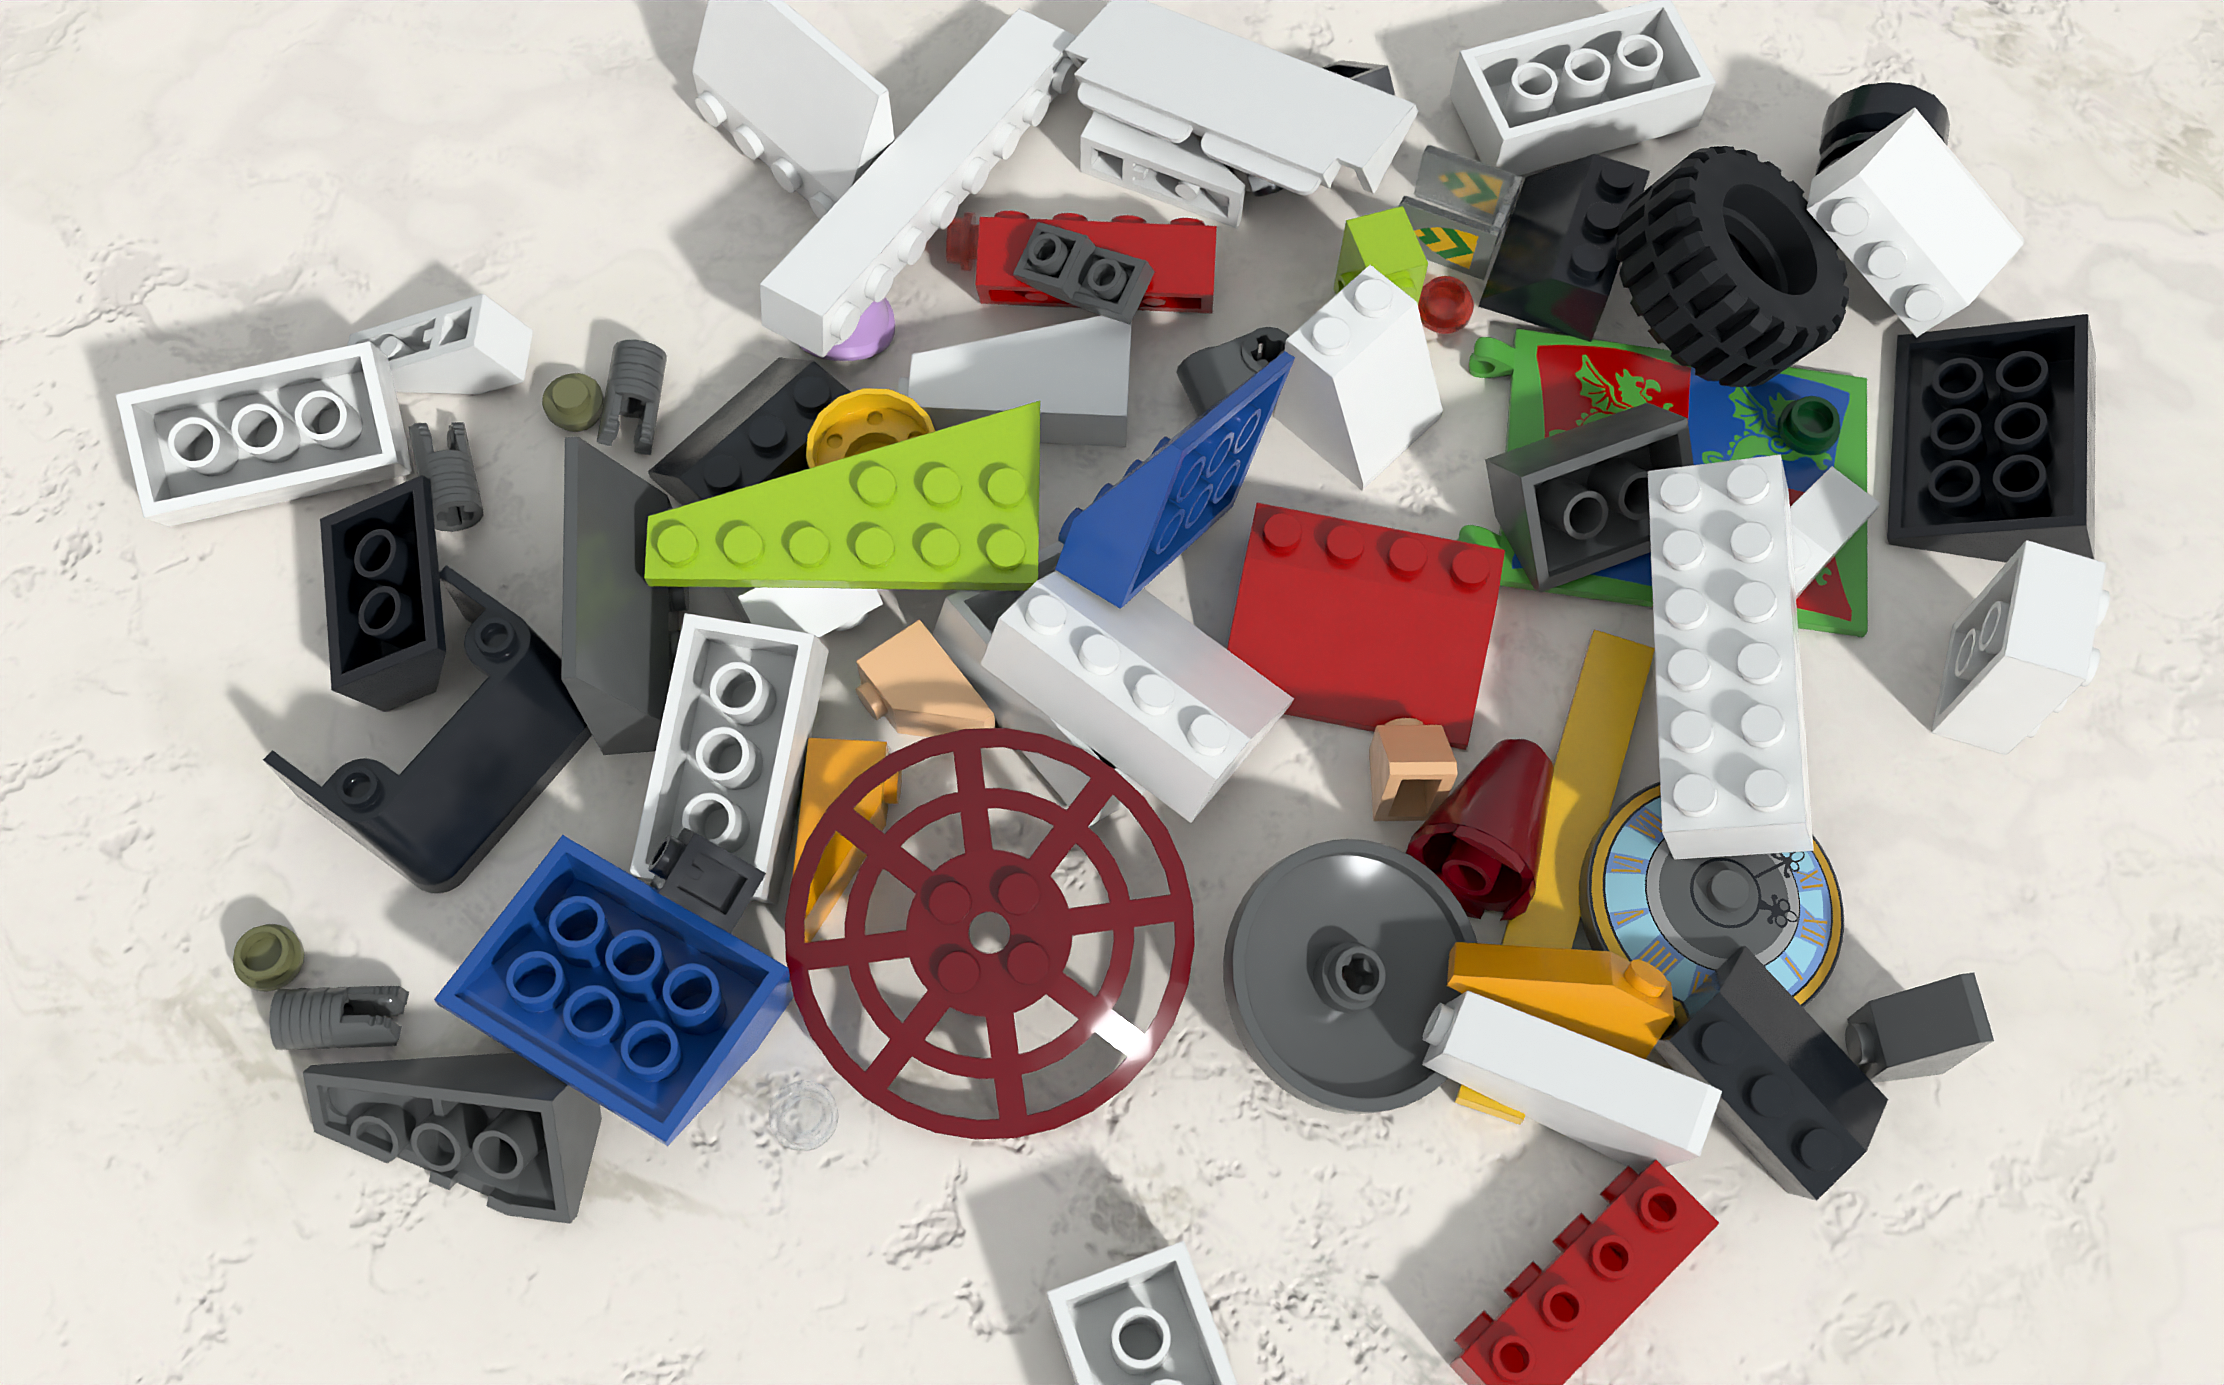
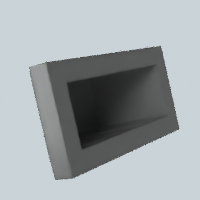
[1845,972,1994,1083]

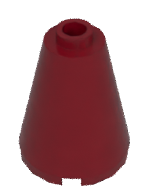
[1406,739,1554,921]

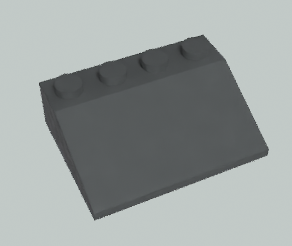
[561,437,689,755]

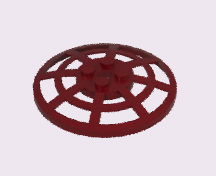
[785,728,1195,1140]

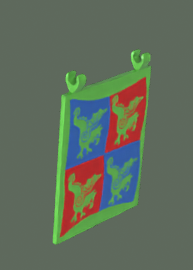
[1456,329,1868,637]

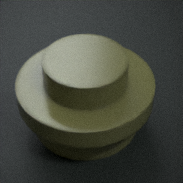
[542,373,604,432]
[233,924,304,992]

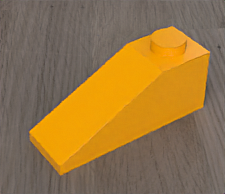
[792,738,902,943]
[1447,942,1675,1059]

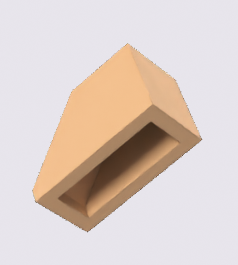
[855,619,995,737]
[1369,718,1458,821]

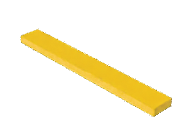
[1454,629,1655,1125]

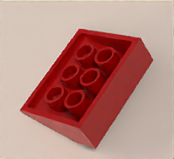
[1227,503,1505,750]

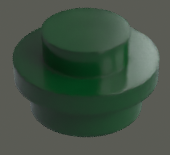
[1778,396,1840,455]

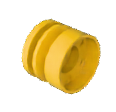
[806,388,935,469]

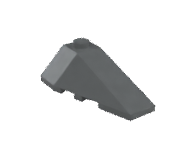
[303,1053,602,1224]

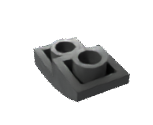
[1013,222,1155,325]

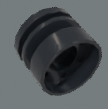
[1815,82,1950,176]

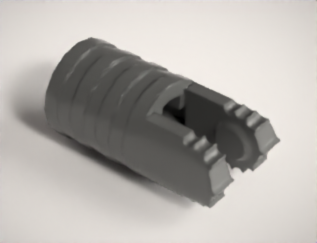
[597,340,667,455]
[408,422,483,532]
[269,986,409,1050]

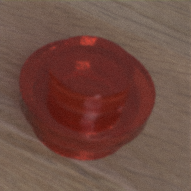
[946,212,979,271]
[1418,276,1474,334]

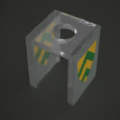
[1399,145,1523,280]

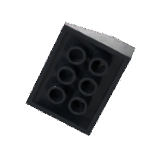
[1887,314,2096,563]

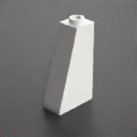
[898,315,1132,447]
[1422,991,1722,1173]

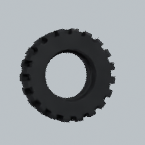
[1616,146,1849,388]

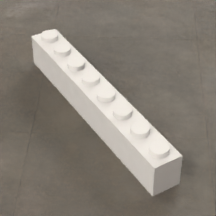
[760,8,1078,358]

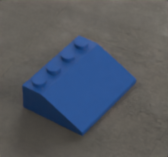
[1055,351,1295,609]
[434,835,794,1146]

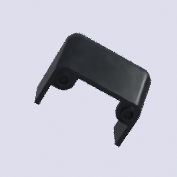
[263,565,592,893]

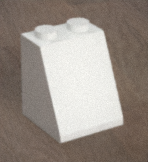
[1274,265,1443,490]

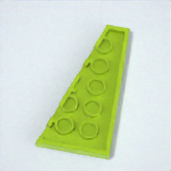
[644,401,1040,591]

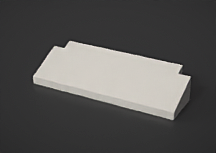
[1064,0,1418,195]

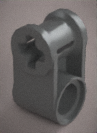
[1176,327,1290,417]

